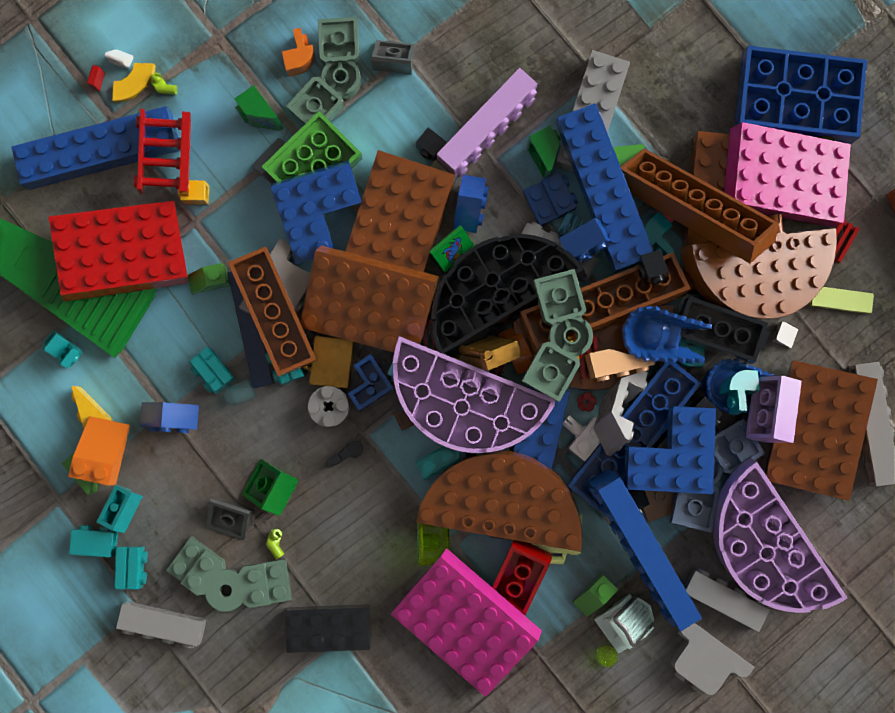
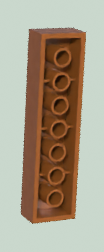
[680,131,730,295]
[621,148,780,264]
[519,252,690,354]

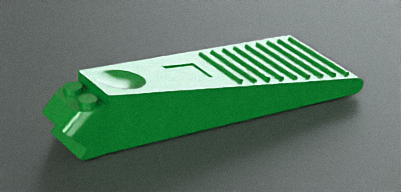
[0,218,158,358]

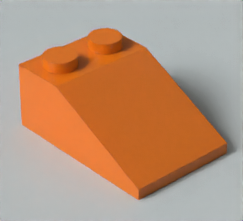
[68,416,130,486]

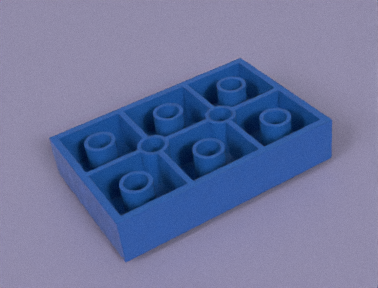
[734,46,867,144]

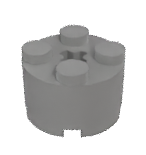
[307,386,351,427]

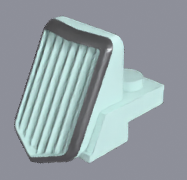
[594,594,655,654]

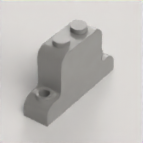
[239,238,310,314]
[671,623,755,695]

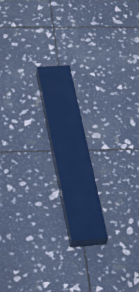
[227,271,274,388]

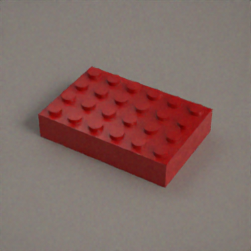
[48,201,188,302]

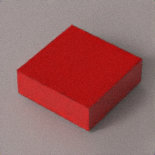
[87,65,105,91]

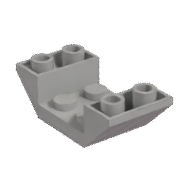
[593,371,648,456]

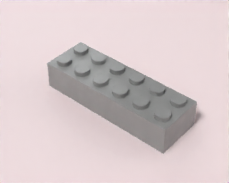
[554,50,630,174]

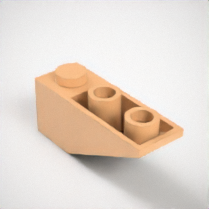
[585,349,655,382]

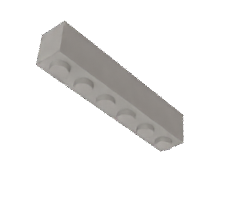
[848,362,895,487]

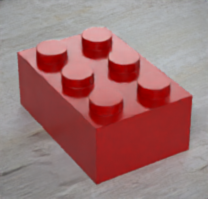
[492,540,553,615]

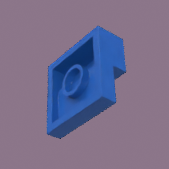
[523,172,578,226]

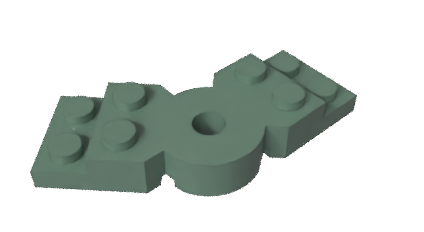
[286,17,362,124]
[522,269,593,402]
[166,536,292,612]

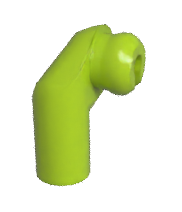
[151,73,178,95]
[266,529,284,560]

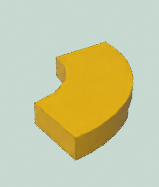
[112,63,155,103]

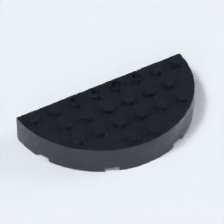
[431,234,587,358]

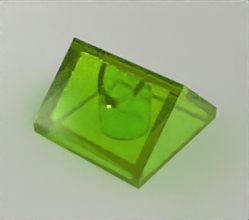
[417,523,450,566]

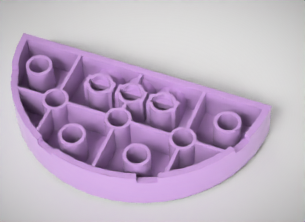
[393,336,556,453]
[713,458,847,613]

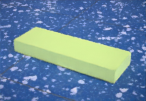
[810,287,874,314]

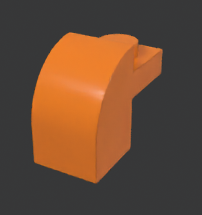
[282,28,315,77]
[498,327,532,375]

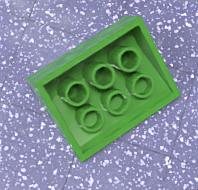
[262,111,363,182]

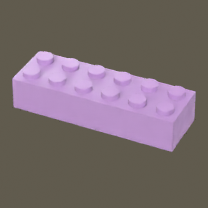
[437,68,538,178]

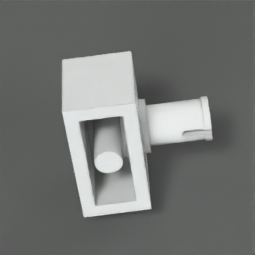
[562,415,600,462]

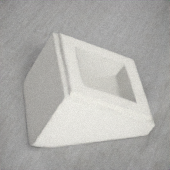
[105,50,133,69]
[772,321,798,348]

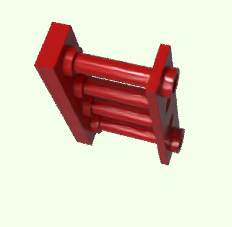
[134,109,191,196]

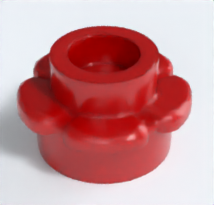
[577,392,597,412]

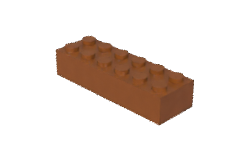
[228,246,317,378]

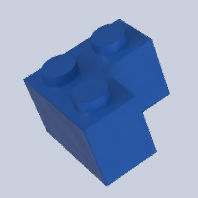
[453,175,489,233]
[558,218,610,263]
[348,354,394,412]
[140,402,199,433]

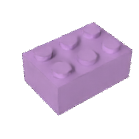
[745,376,801,443]

